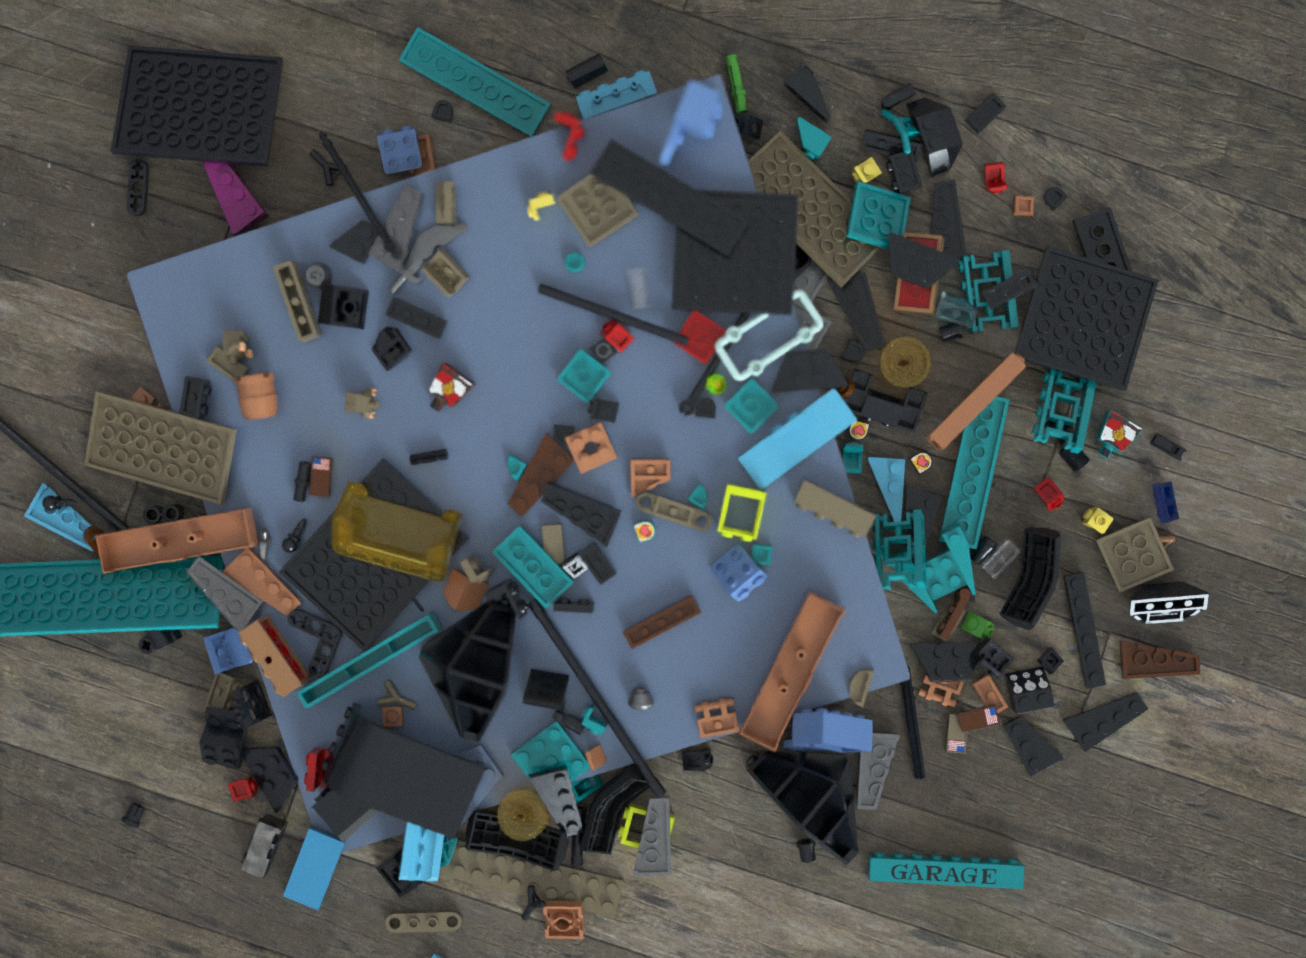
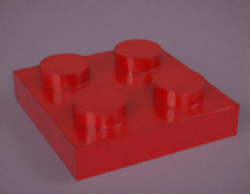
[672,311,726,365]

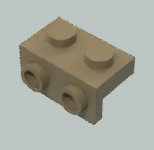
[421,248,470,297]

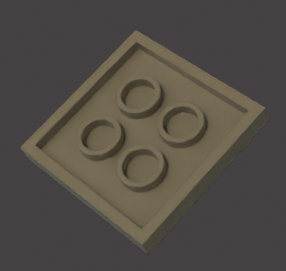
[556,174,639,248]
[1095,517,1174,593]

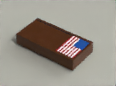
[309,456,333,497]
[957,704,1000,732]

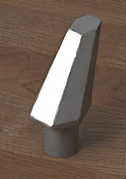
[259,528,271,560]

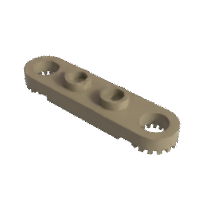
[636,492,712,531]
[385,910,462,933]

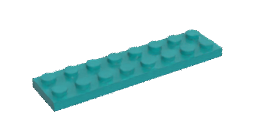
[399,27,551,137]
[938,396,1010,549]

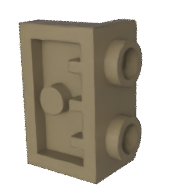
[436,181,456,224]
[460,554,494,584]
[204,672,245,711]

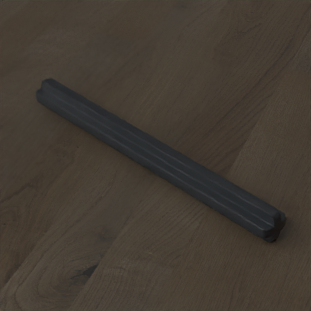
[901,666,925,779]

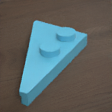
[867,457,905,522]

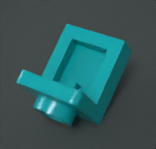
[842,442,863,474]
[581,704,607,735]

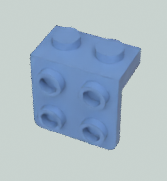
[377,126,422,174]
[710,543,768,602]
[203,628,253,674]

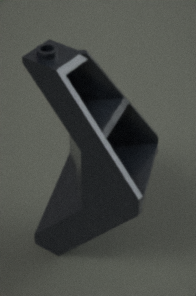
[419,598,516,742]
[745,750,859,866]

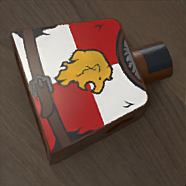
[429,362,476,412]

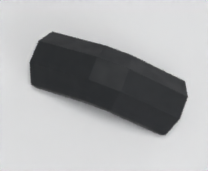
[999,528,1061,630]
[580,763,649,855]
[465,810,569,871]

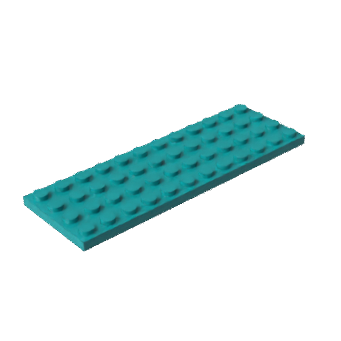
[0,555,224,636]

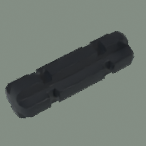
[409,449,448,465]

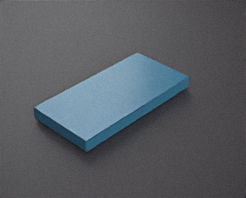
[283,826,346,910]

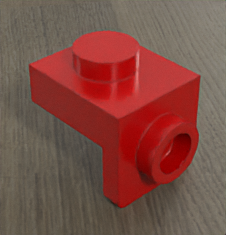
[984,161,1008,193]
[228,776,258,802]

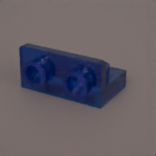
[1153,481,1179,523]

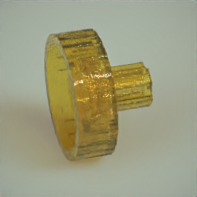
[879,337,931,388]
[497,788,550,841]

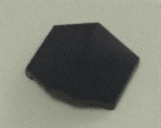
[372,327,412,371]

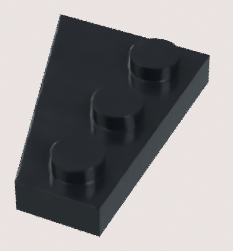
[904,485,942,546]
[1003,716,1064,776]

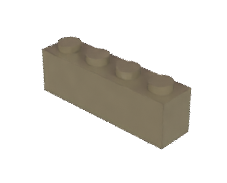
[273,260,323,342]
[794,479,876,538]

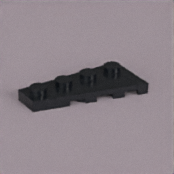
[828,272,885,351]
[1062,692,1148,752]

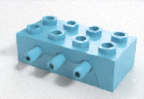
[576,70,657,120]

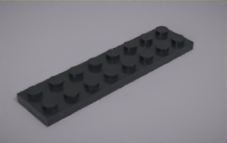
[590,139,749,257]

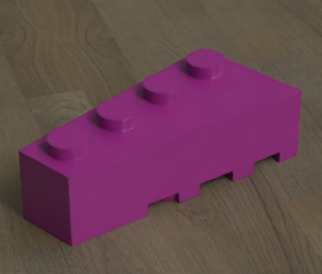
[202,161,269,236]

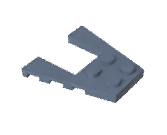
[454,744,504,826]

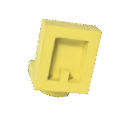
[851,157,882,184]

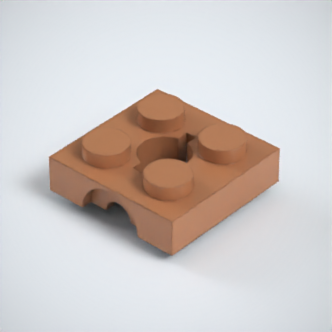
[565,421,617,474]
[543,901,584,939]

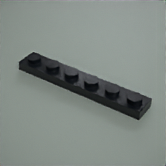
[1063,572,1106,689]

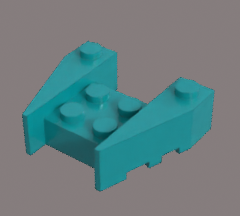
[890,522,976,613]

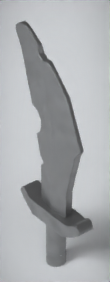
[389,223,469,294]

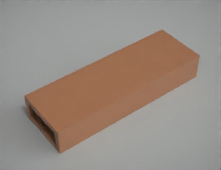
[924,352,1026,451]

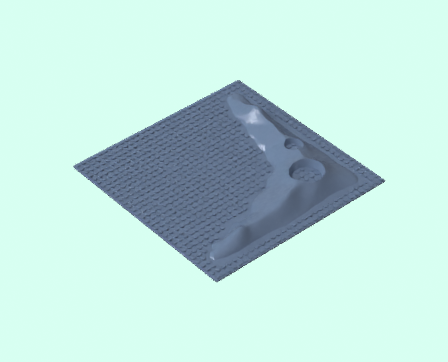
[127,75,910,853]

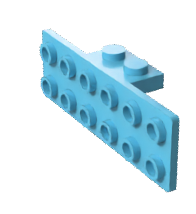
[738,389,857,490]

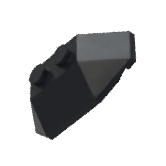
[906,98,963,177]
[1129,582,1209,624]

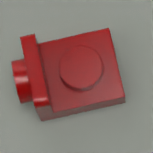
[600,319,634,352]
[1034,477,1064,511]

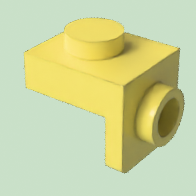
[527,192,556,221]
[1082,507,1113,534]

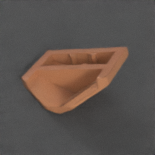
[443,569,489,612]

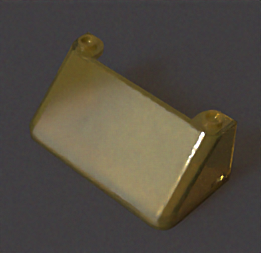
[332,481,462,582]

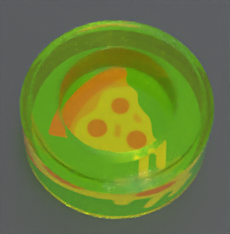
[706,374,727,395]

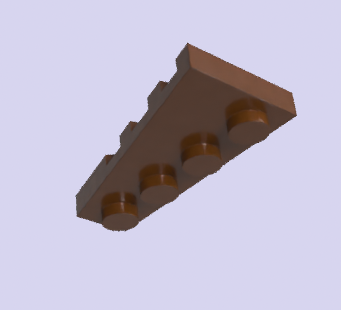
[508,433,575,517]
[1120,640,1201,679]

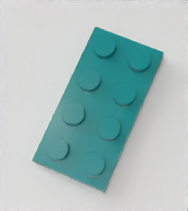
[492,525,575,608]

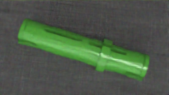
[725,54,748,114]

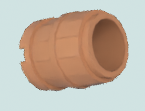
[234,372,278,420]

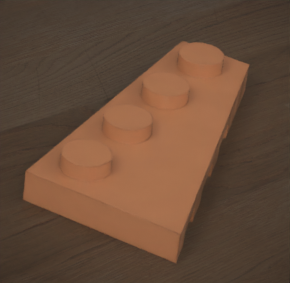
[222,548,303,616]

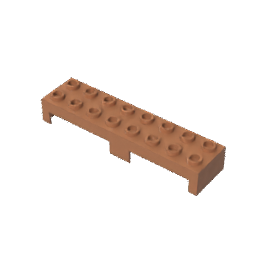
[95,507,259,574]
[740,590,846,751]

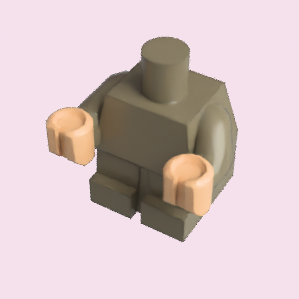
[222,330,253,365]
[344,388,380,419]

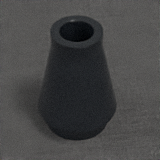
[971,536,997,565]

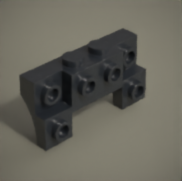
[843,369,928,433]

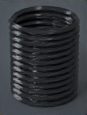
[1058,447,1090,472]

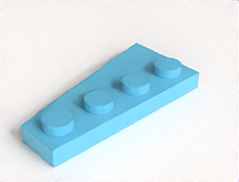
[24,483,97,552]

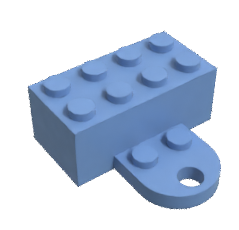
[660,80,724,166]
[783,708,873,753]

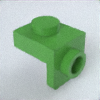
[961,611,994,640]

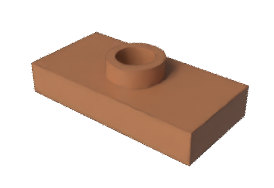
[972,673,1008,713]

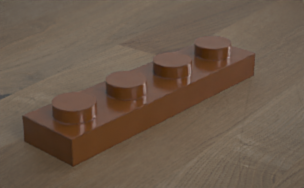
[623,595,701,649]

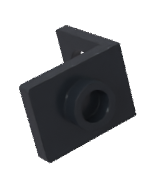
[733,114,763,139]

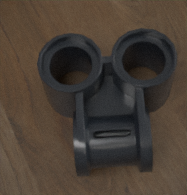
[143,504,184,524]
[139,629,183,654]

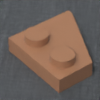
[631,458,671,497]

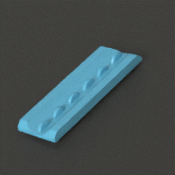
[398,821,444,882]

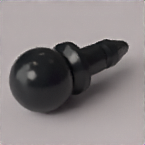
[42,495,77,511]
[282,519,306,553]

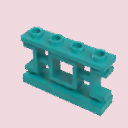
[958,250,1019,334]
[1032,369,1096,454]
[872,509,927,591]

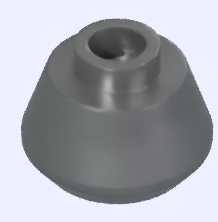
[304,262,331,289]
[628,687,654,710]

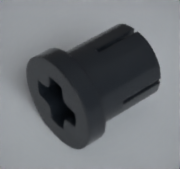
[939,320,963,342]
[121,802,146,828]
[796,838,816,863]

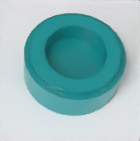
[565,252,585,273]

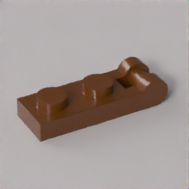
[937,587,971,639]

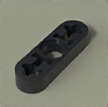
[127,159,149,216]

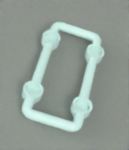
[715,289,823,381]

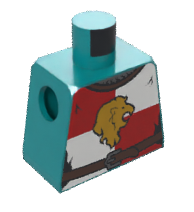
[1095,410,1142,459]

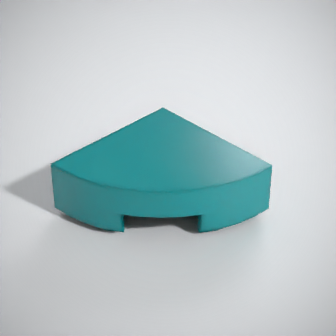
[507,454,527,481]
[688,483,707,510]

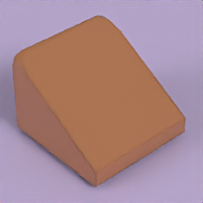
[585,744,607,771]

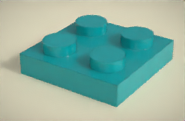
[556,348,612,404]
[724,378,780,434]

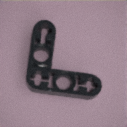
[288,609,342,678]

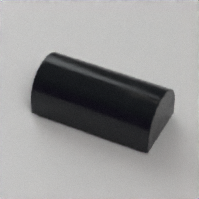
[565,53,608,89]

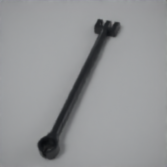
[679,313,750,416]

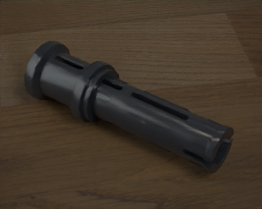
[571,806,587,866]

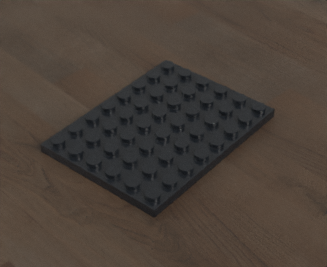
[111,45,283,167]
[279,458,469,651]

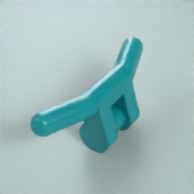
[881,109,919,154]

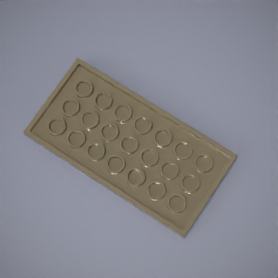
[748,131,881,287]
[84,391,237,505]

